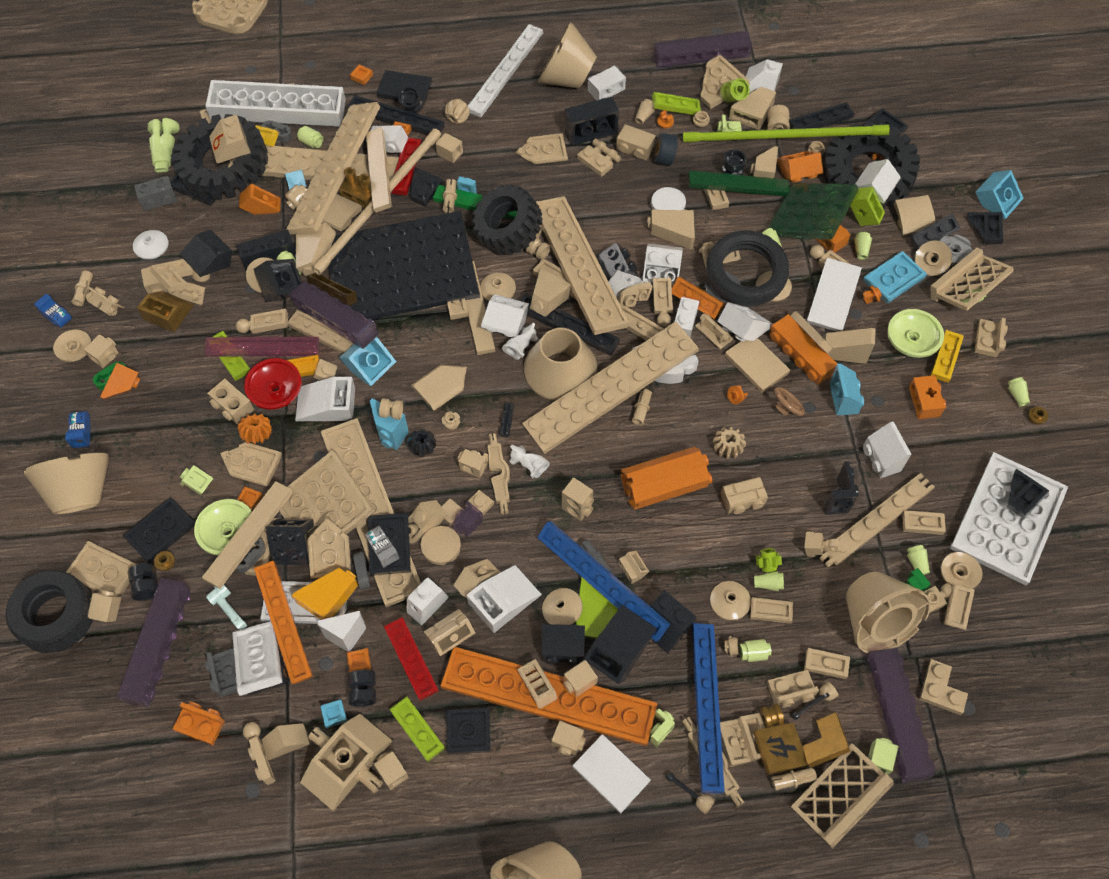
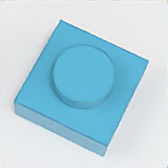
[285,170,306,190]
[457,176,476,193]
[320,700,348,728]

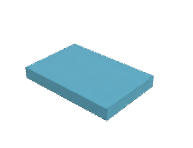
[863,251,927,304]

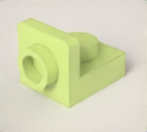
[718,115,741,132]
[180,465,213,495]
[650,709,675,747]

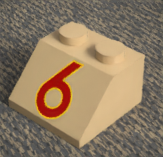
[210,114,250,164]

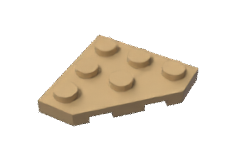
[701,55,750,109]

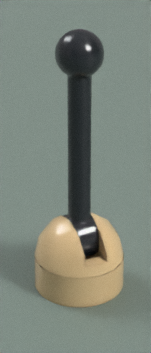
[791,682,839,720]
[666,773,715,814]

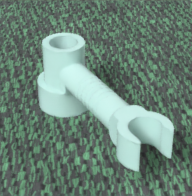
[206,585,248,630]

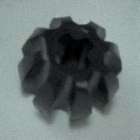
[408,429,436,457]

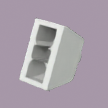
[407,578,449,626]

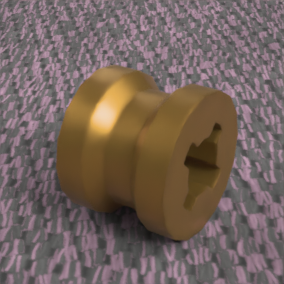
[760,703,784,728]

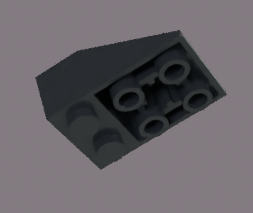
[583,605,657,684]

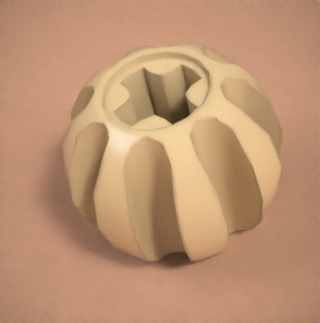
[445,99,470,124]

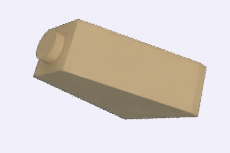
[729,87,776,130]
[647,210,695,249]
[296,222,336,277]
[530,269,571,316]
[824,328,875,364]

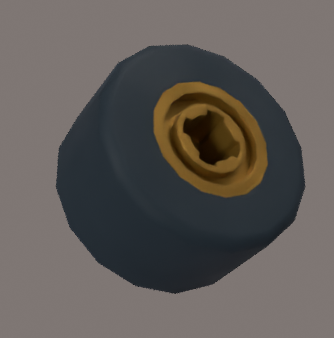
[654,133,678,166]

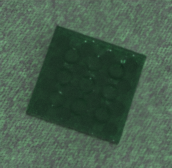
[768,183,859,240]

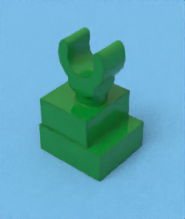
[906,568,931,592]

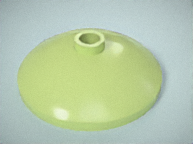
[888,309,944,358]
[194,499,252,556]

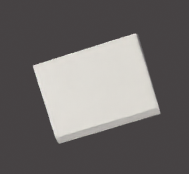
[853,159,900,204]
[318,611,366,652]

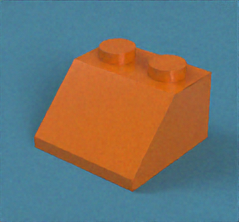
[777,151,823,182]

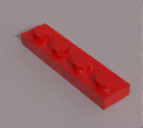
[391,138,422,196]
[384,617,439,701]

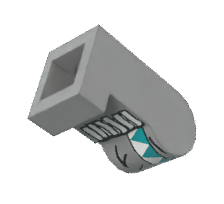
[365,526,399,568]

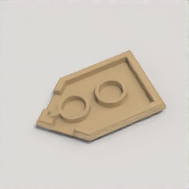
[516,133,568,164]
[411,365,467,411]
[220,442,282,486]
[308,518,351,579]

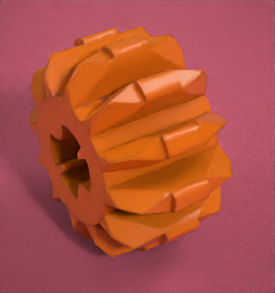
[238,413,272,445]

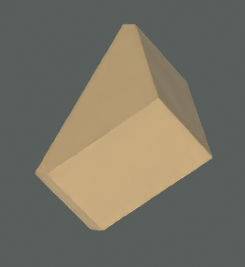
[262,723,310,760]

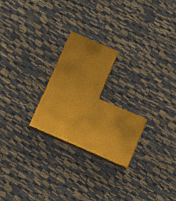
[802,713,851,768]

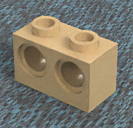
[208,379,254,424]
[562,478,594,521]

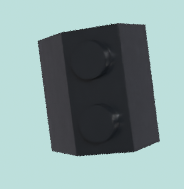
[180,230,232,277]
[254,259,306,303]
[650,590,697,654]
[542,624,585,665]

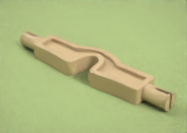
[488,433,510,514]
[682,717,745,807]

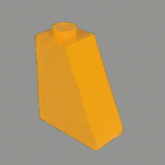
[292,568,358,620]

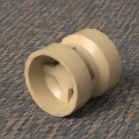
[526,237,551,260]
[379,398,403,420]

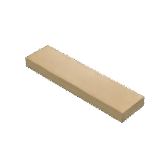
[288,310,358,354]

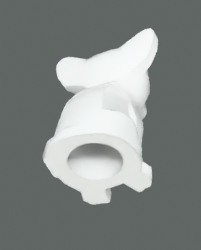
[502,322,538,360]
[509,445,550,478]

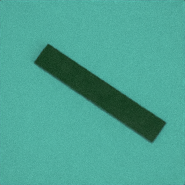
[688,170,790,196]

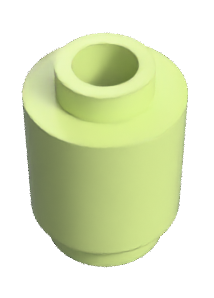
[297,126,323,148]
[739,639,771,662]

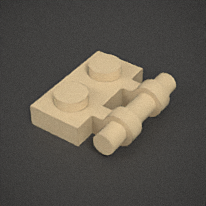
[577,139,621,177]

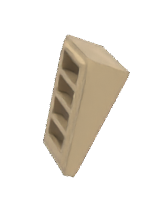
[517,659,557,709]

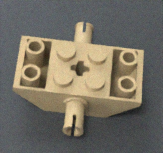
[300,714,392,811]

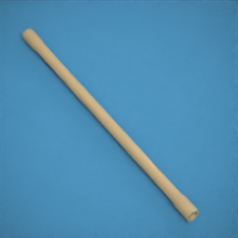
[312,129,441,275]

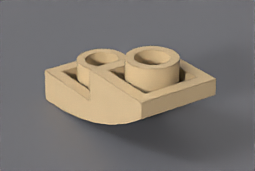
[619,282,653,307]

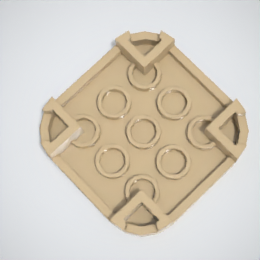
[192,0,268,34]

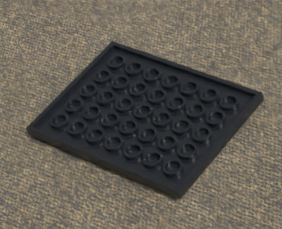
[329,211,481,326]

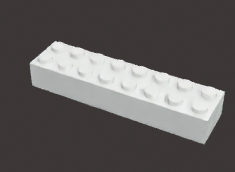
[206,80,346,126]

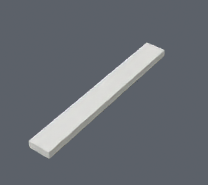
[468,25,543,117]

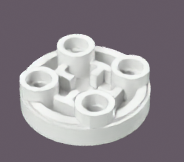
[651,187,686,210]

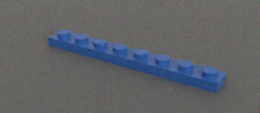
[537,521,670,642]
[692,623,725,794]

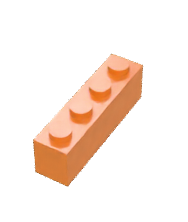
[769,314,837,385]

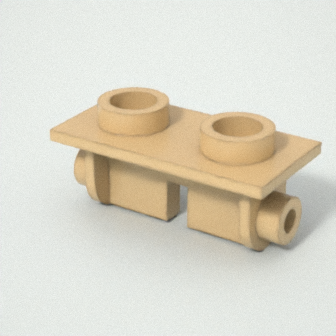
[165,281,205,305]
[86,286,124,316]
[695,313,733,350]

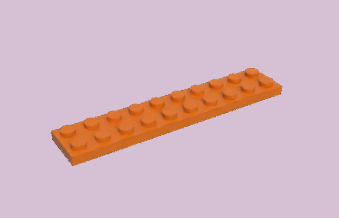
[441,647,657,746]

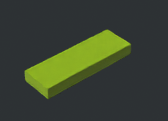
[652,92,701,115]
[207,331,250,381]
[389,697,445,762]

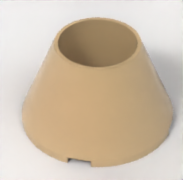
[538,22,597,88]
[524,328,597,401]
[24,453,109,514]
[846,572,931,654]
[491,841,581,879]

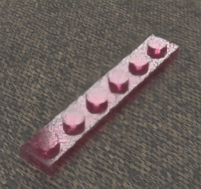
[205,337,319,357]

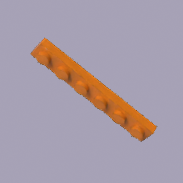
[254,561,313,685]

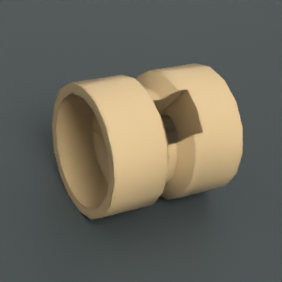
[767,105,790,130]

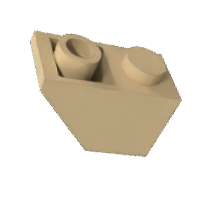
[409,500,447,544]

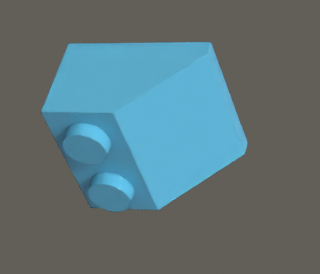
[976,170,1024,219]
[339,333,397,386]
[829,364,864,415]
[370,399,409,450]

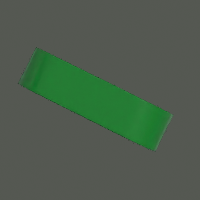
[93,361,126,391]

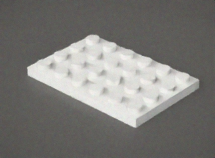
[950,452,1068,586]

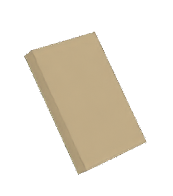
[725,338,790,393]
[66,541,137,596]

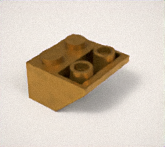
[137,291,194,333]

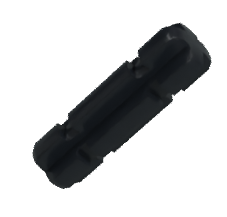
[499,402,514,438]

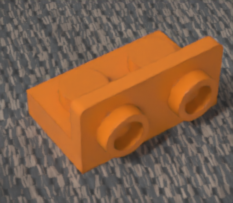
[172,701,225,745]

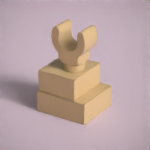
[804,532,840,557]

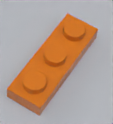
[672,277,725,319]

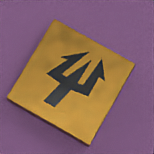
[753,723,808,775]

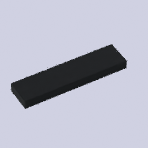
[789,102,855,129]

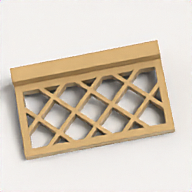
[931,248,1013,311]
[791,744,894,849]

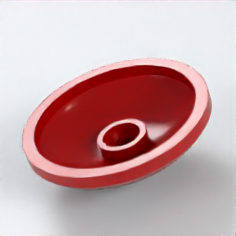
[244,358,302,410]

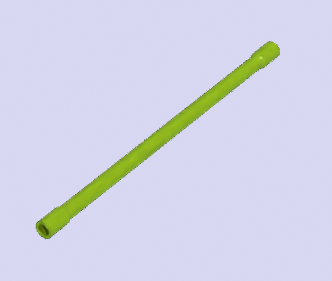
[683,125,889,143]

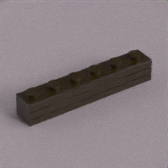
[308,273,357,306]

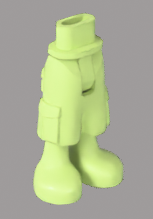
[148,118,179,173]

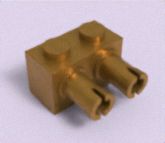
[339,167,372,209]

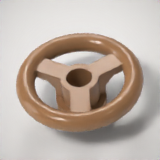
[775,387,805,416]

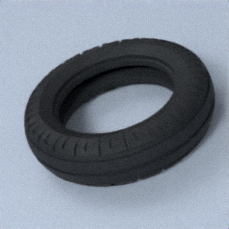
[706,230,789,306]

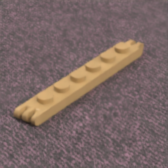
[819,473,935,567]

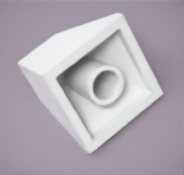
[746,60,783,94]

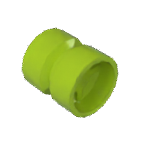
[720,78,750,103]

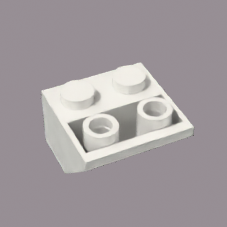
[643,243,683,285]
[481,294,529,337]

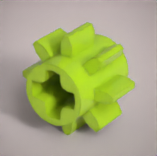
[756,548,782,572]

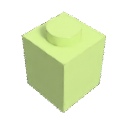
[866,738,898,775]

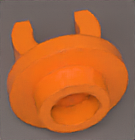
[657,110,674,129]
[863,285,882,304]
[727,385,748,404]

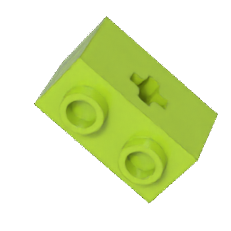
[848,187,885,226]

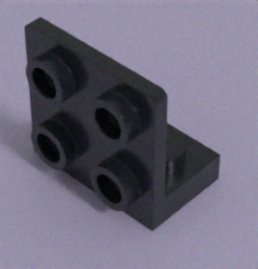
[824,461,859,515]
[266,519,314,565]

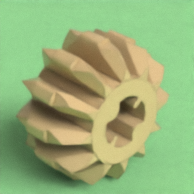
[713,426,746,459]

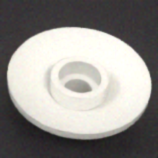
[133,230,169,259]

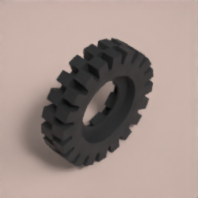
[171,114,269,200]
[823,122,920,209]

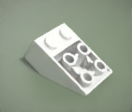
[295,377,355,421]
[467,565,541,633]

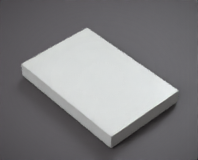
[573,734,651,814]

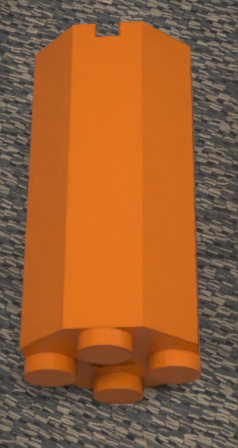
[621,447,713,510]

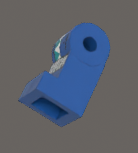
[34,294,72,328]
[65,411,91,448]

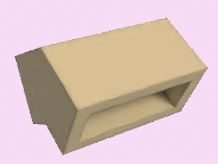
[618,551,649,584]

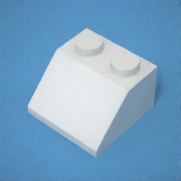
[717,302,773,342]
[863,422,911,478]

